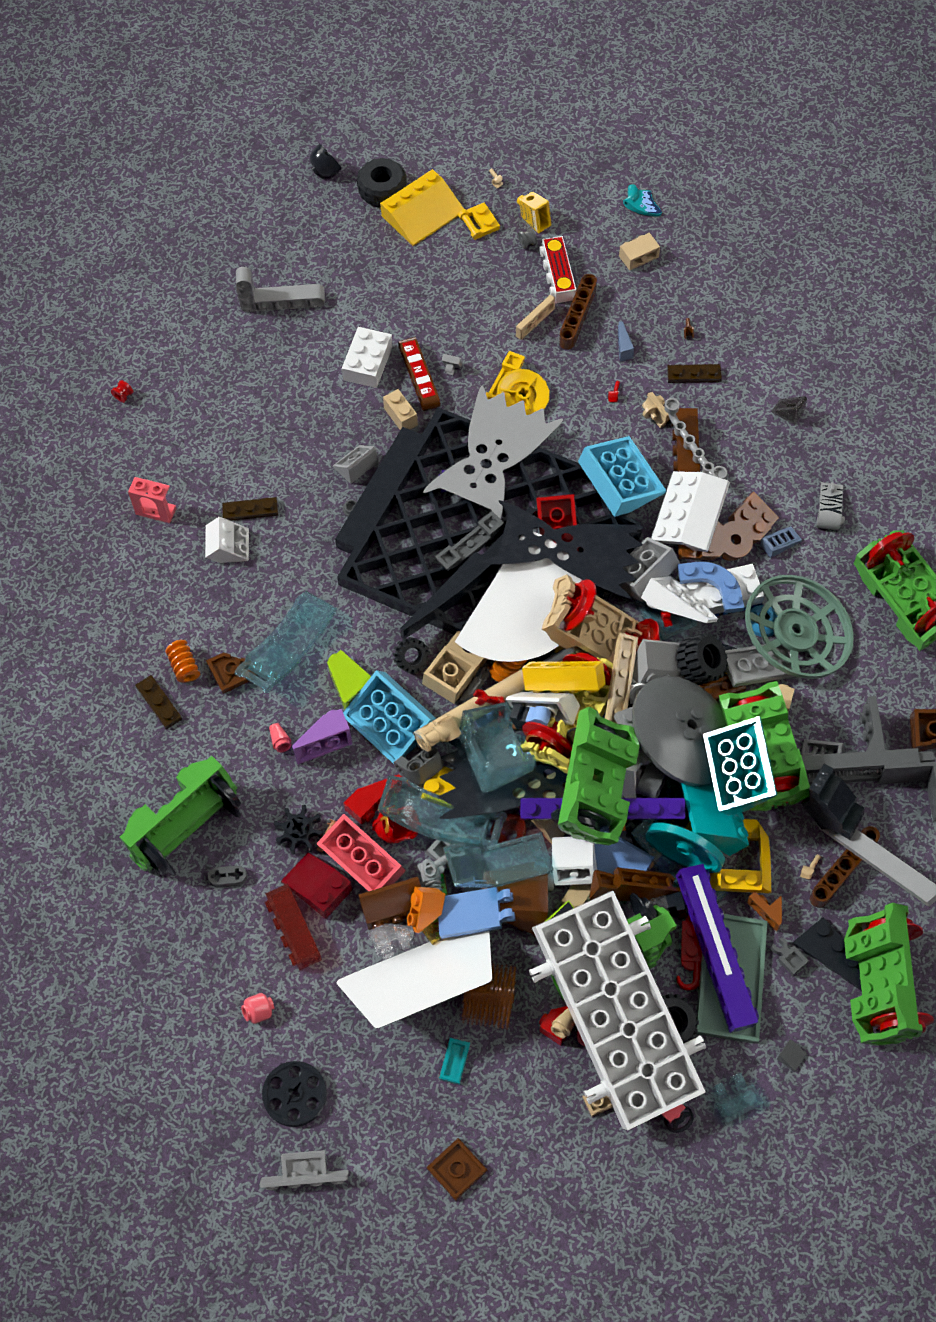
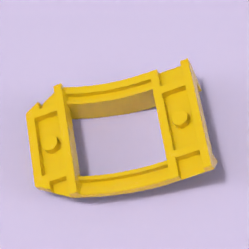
[710,819,771,893]

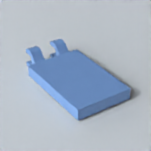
[594,830,654,874]
[438,887,515,939]

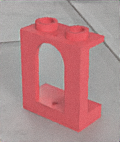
[128,477,176,523]

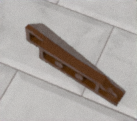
[589,867,684,902]

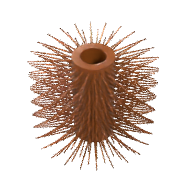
[462,964,516,1030]

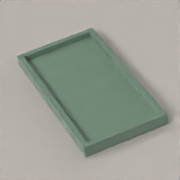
[695,914,767,1043]

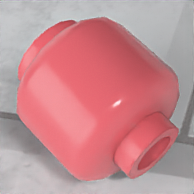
[241,993,274,1024]

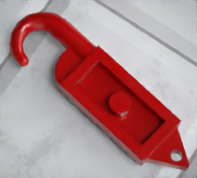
[676,915,702,991]

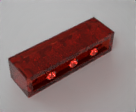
[264,884,322,971]

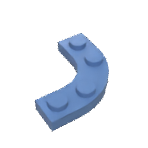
[677,562,745,613]

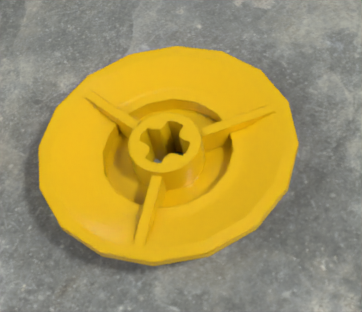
[497,369,549,415]

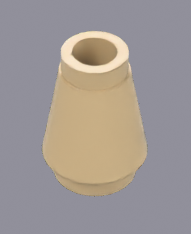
[551,1008,575,1038]

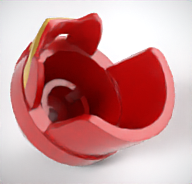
[372,805,419,844]

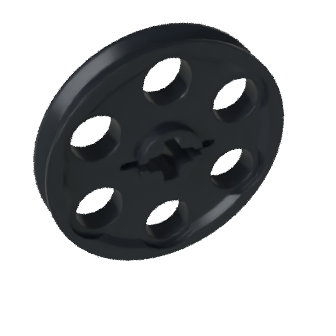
[262,1061,327,1127]

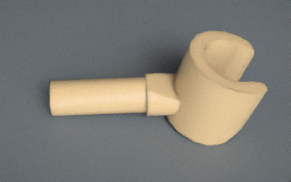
[489,169,503,188]
[800,855,821,879]

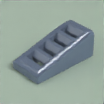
[618,321,634,362]
[760,526,802,558]

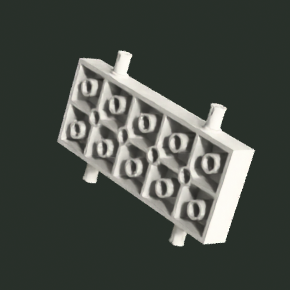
[529,891,706,1130]

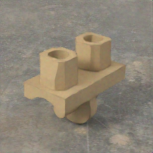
[642,392,670,428]

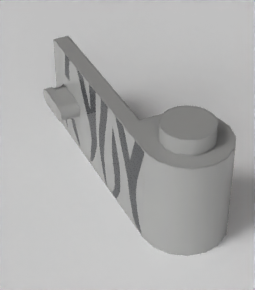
[816,482,845,531]

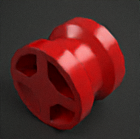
[111,380,134,403]

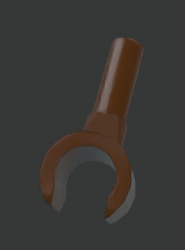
[684,318,694,339]

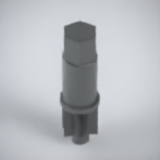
[460,665,490,704]

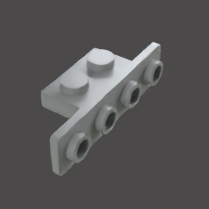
[260,1150,349,1190]

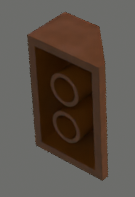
[359,877,421,931]

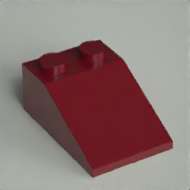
[281,852,353,919]

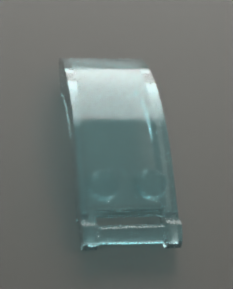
[235,591,337,693]
[378,775,507,852]

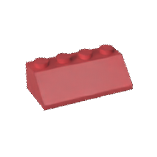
[316,814,406,891]

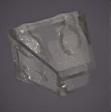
[367,923,416,959]

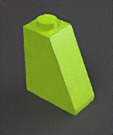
[327,650,371,710]

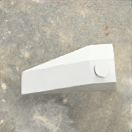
[641,576,718,623]

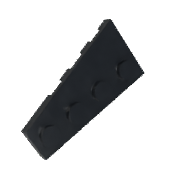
[792,917,862,991]

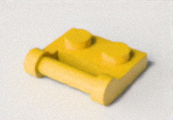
[458,202,500,240]

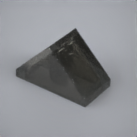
[771,396,807,425]

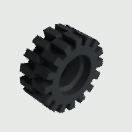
[393,637,430,673]

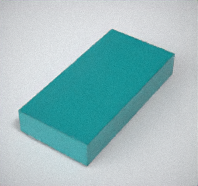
[439,1038,470,1085]

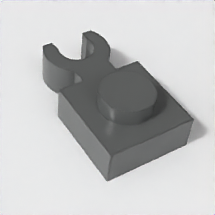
[771,937,809,976]

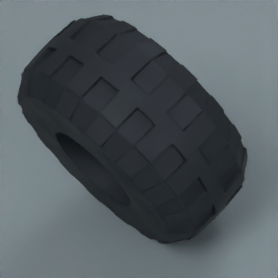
[357,158,407,207]

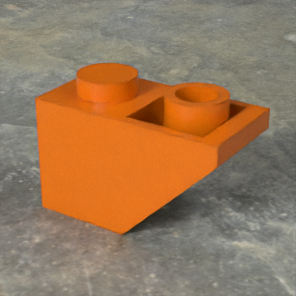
[407,887,446,933]

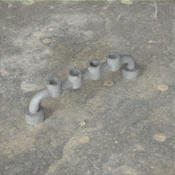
[664,398,727,480]

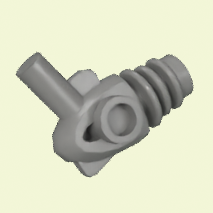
[417,854,451,891]

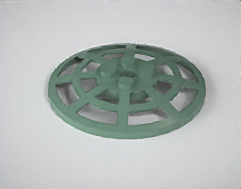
[745,575,854,679]

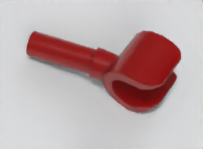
[608,381,620,402]

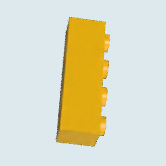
[522,661,606,693]

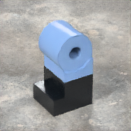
[509,703,551,729]

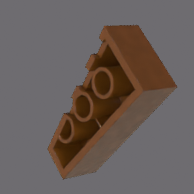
[910,709,936,752]

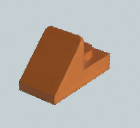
[747,892,782,932]

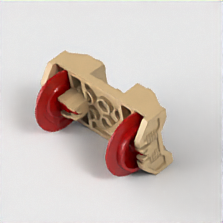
[541,574,660,663]

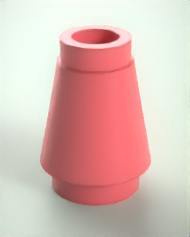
[269,723,291,753]

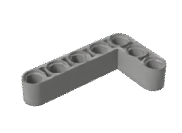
[236,267,325,312]

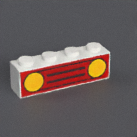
[540,236,576,303]

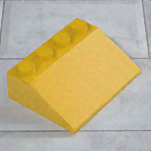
[380,169,464,246]

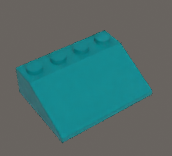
[703,716,777,816]
[681,783,749,856]

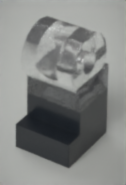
[649,891,687,920]

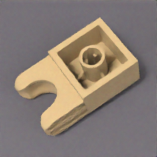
[422,631,488,704]

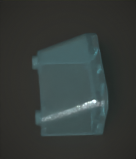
[459,702,536,793]

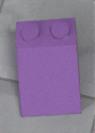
[292,709,352,765]

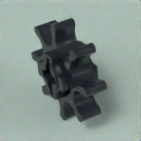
[274,805,323,855]

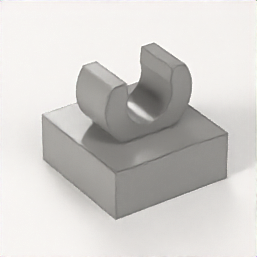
[442,354,462,375]

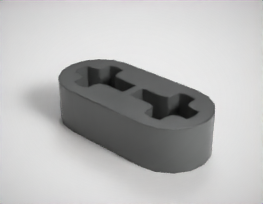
[208,866,247,888]

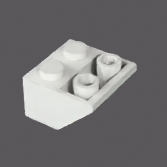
[205,517,249,563]
[552,837,597,885]

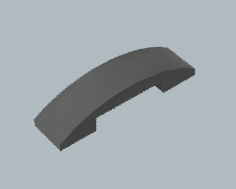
[435,511,504,571]

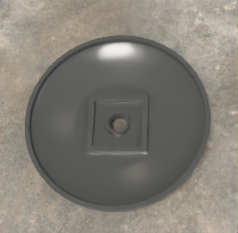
[632,676,727,786]

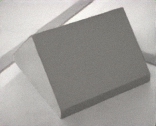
[333,445,378,484]

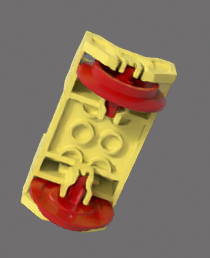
[518,653,613,773]

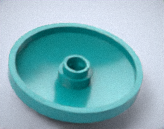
[645,823,725,873]

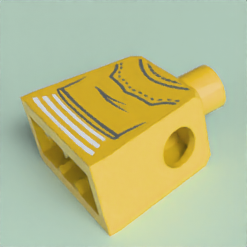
[517,192,551,234]

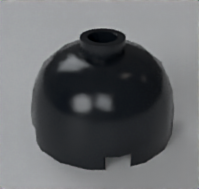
[310,143,342,178]

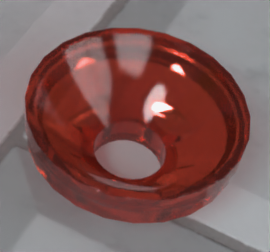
[490,814,527,847]

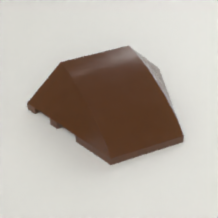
[482,861,548,937]

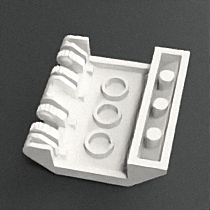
[651,472,730,552]

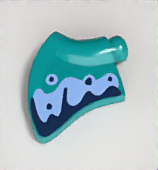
[623,184,662,217]

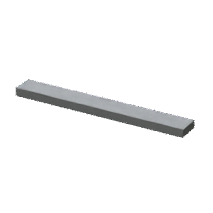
[819,827,936,907]

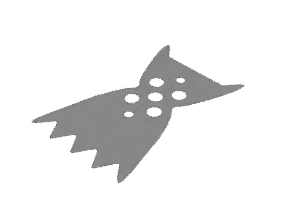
[423,386,563,518]

